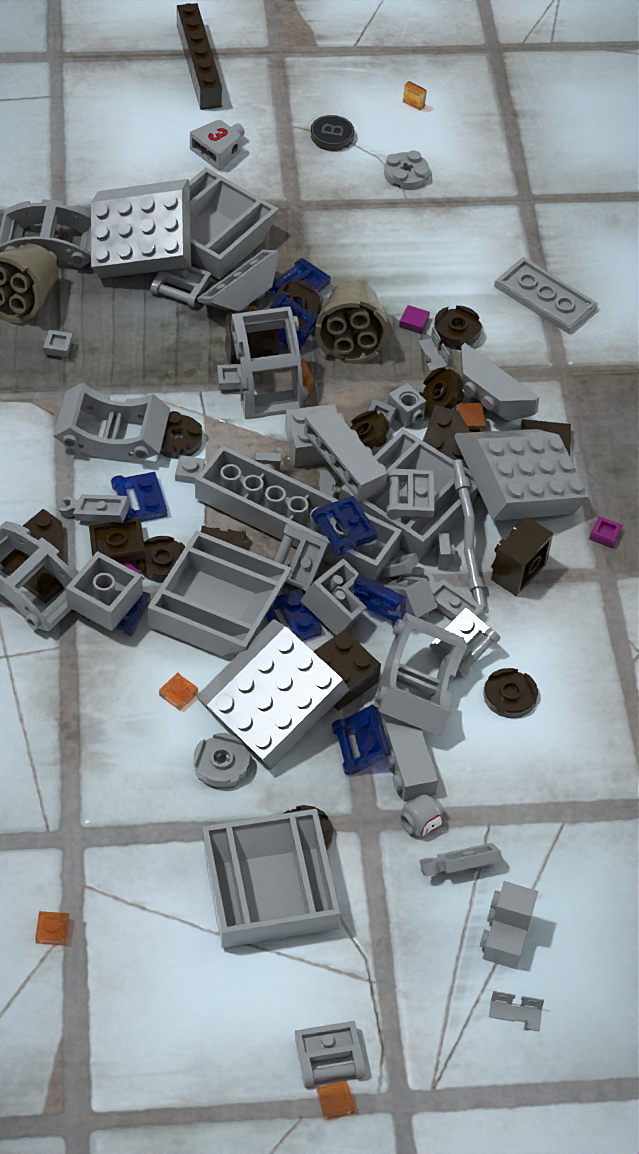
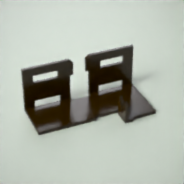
[201,526,246,547]

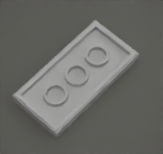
[494,257,598,334]

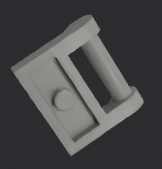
[150,266,211,308]
[387,469,434,519]
[274,524,329,591]
[429,608,501,677]
[294,1021,366,1087]

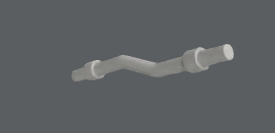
[452,459,487,610]

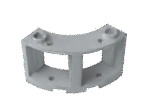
[0,199,91,269]
[231,306,307,419]
[53,383,170,461]
[0,521,79,631]
[375,613,468,736]

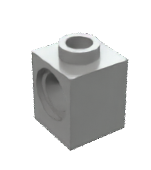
[387,383,426,428]

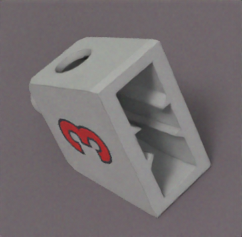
[190,120,245,171]

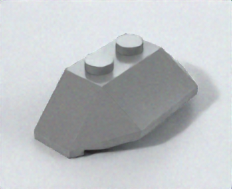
[197,250,279,313]
[461,343,539,422]

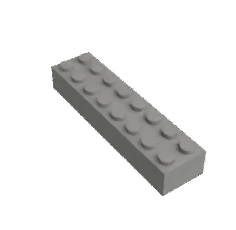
[195,445,402,585]

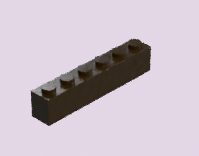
[176,3,222,110]

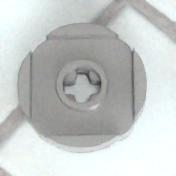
[384,150,429,190]
[194,733,250,788]

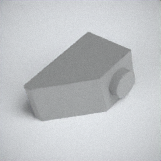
[380,576,438,619]

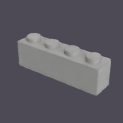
[304,405,388,502]
[371,687,438,801]

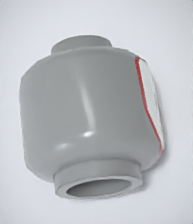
[400,794,444,837]

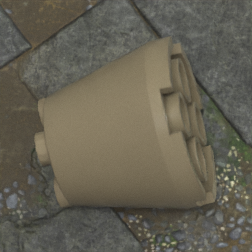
[0,243,58,323]
[315,280,389,364]

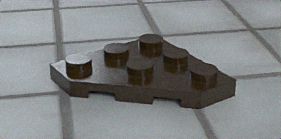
[423,405,481,497]
[0,509,64,604]

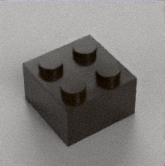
[225,314,280,365]
[491,517,554,596]
[313,629,381,711]

